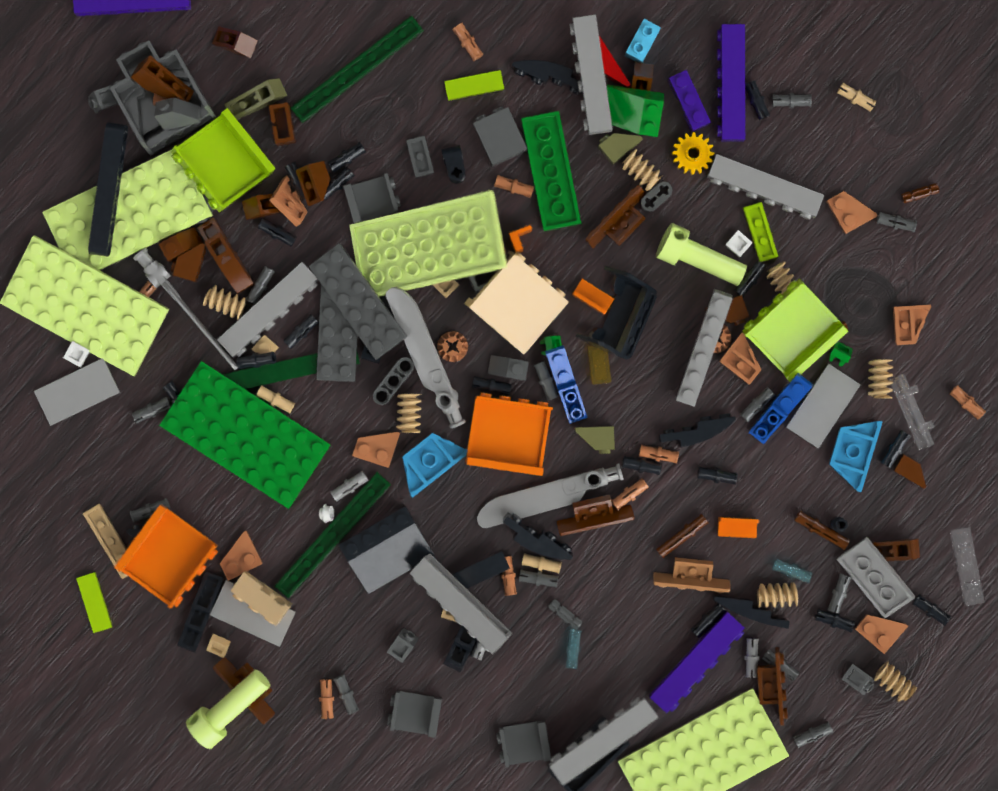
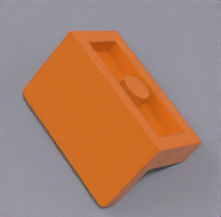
[509,225,532,253]
[572,279,614,315]
[717,517,759,538]

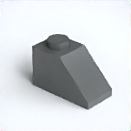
[155,97,201,131]
[488,355,529,381]

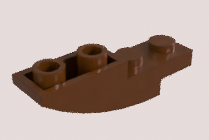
[198,218,254,294]

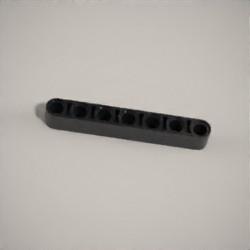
[88,122,128,257]

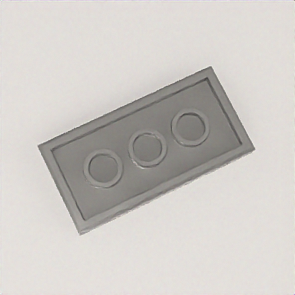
[34,358,121,426]
[786,364,860,449]
[837,537,915,619]
[210,580,296,647]

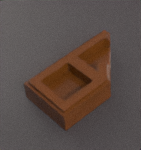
[893,454,926,489]

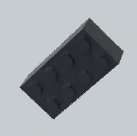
[547,715,630,791]

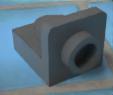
[88,84,118,114]
[387,628,419,663]
[842,664,874,695]

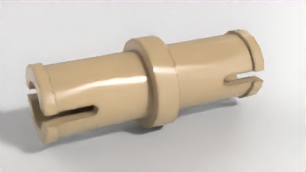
[837,82,876,112]
[256,385,295,414]
[522,553,562,574]

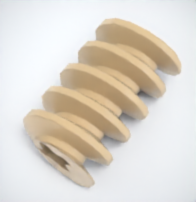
[622,149,663,191]
[766,261,794,294]
[203,285,246,320]
[868,360,893,399]
[396,394,421,433]
[757,582,798,608]
[874,661,917,702]

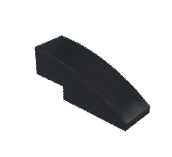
[443,625,477,672]

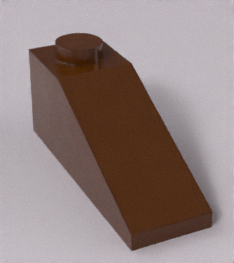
[130,55,194,102]
[872,539,920,561]

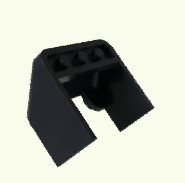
[575,266,657,360]

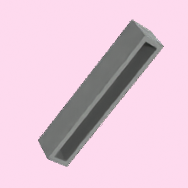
[569,15,612,135]
[707,154,824,220]
[217,262,318,357]
[676,289,733,407]
[410,554,513,654]
[549,696,658,785]

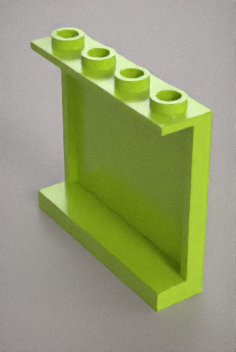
[171,108,276,213]
[742,278,848,382]

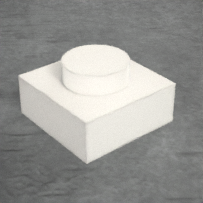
[725,230,752,258]
[63,341,90,367]

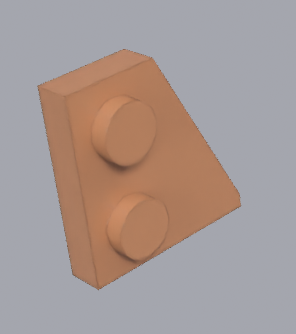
[269,176,307,227]
[826,191,878,234]
[893,305,931,345]
[719,332,761,385]
[352,432,400,468]
[220,530,263,581]
[854,614,908,654]

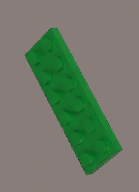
[521,111,581,231]

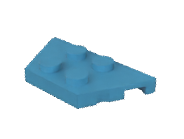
[829,421,883,492]
[402,433,467,498]

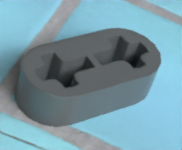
[641,182,673,212]

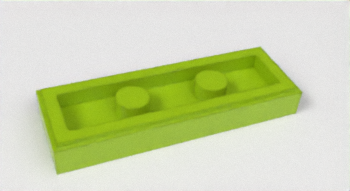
[444,70,504,101]
[743,202,778,262]
[76,572,113,633]

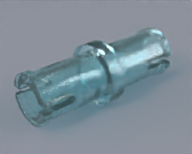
[772,559,813,584]
[565,629,582,669]

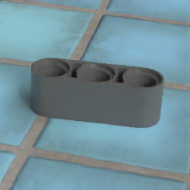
[373,357,414,405]

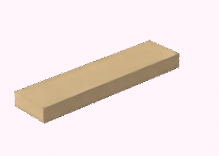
[82,503,127,579]

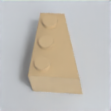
[231,571,292,626]

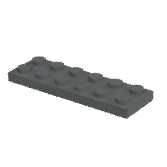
[309,243,407,360]
[316,284,358,382]

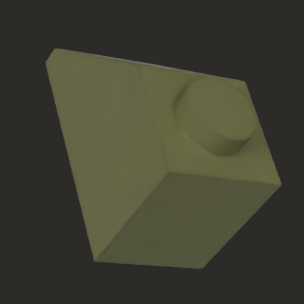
[598,133,643,165]
[575,426,615,454]

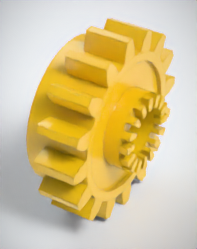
[672,132,714,175]

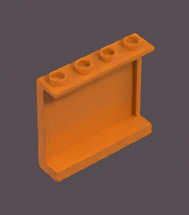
[465,393,553,476]
[114,504,218,609]

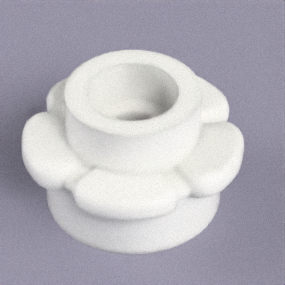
[319,504,334,523]

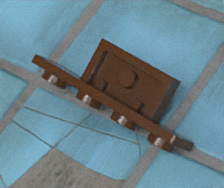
[586,185,646,248]
[557,495,635,536]
[757,647,788,726]
[213,657,275,725]

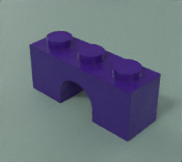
[668,70,711,133]

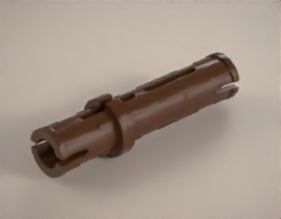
[794,510,850,550]
[656,514,709,559]

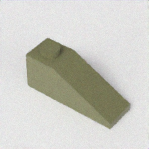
[224,78,287,120]

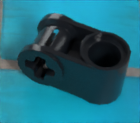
[441,145,465,184]

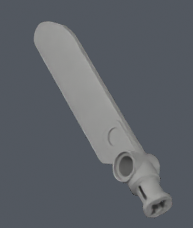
[133,248,238,370]
[386,287,466,428]
[477,463,624,528]

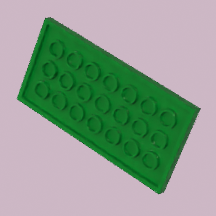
[159,361,331,509]

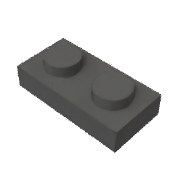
[406,136,434,178]

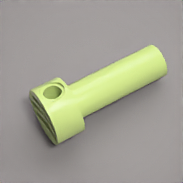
[656,223,747,286]
[186,670,270,749]

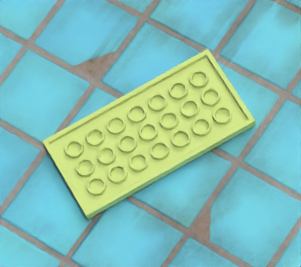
[43,150,213,270]
[350,191,507,297]
[0,235,169,376]
[617,688,789,791]

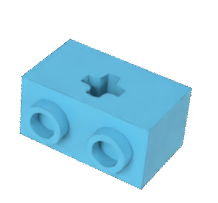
[625,19,661,63]

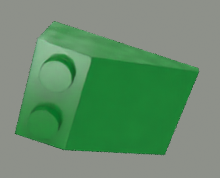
[607,85,664,137]

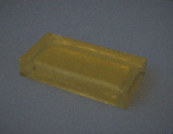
[587,346,611,385]

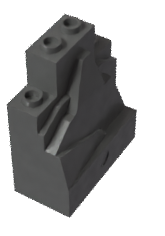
[109,41,217,156]

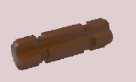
[902,183,939,203]

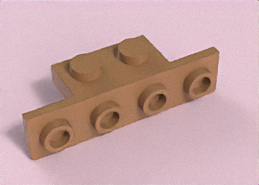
[653,557,730,593]

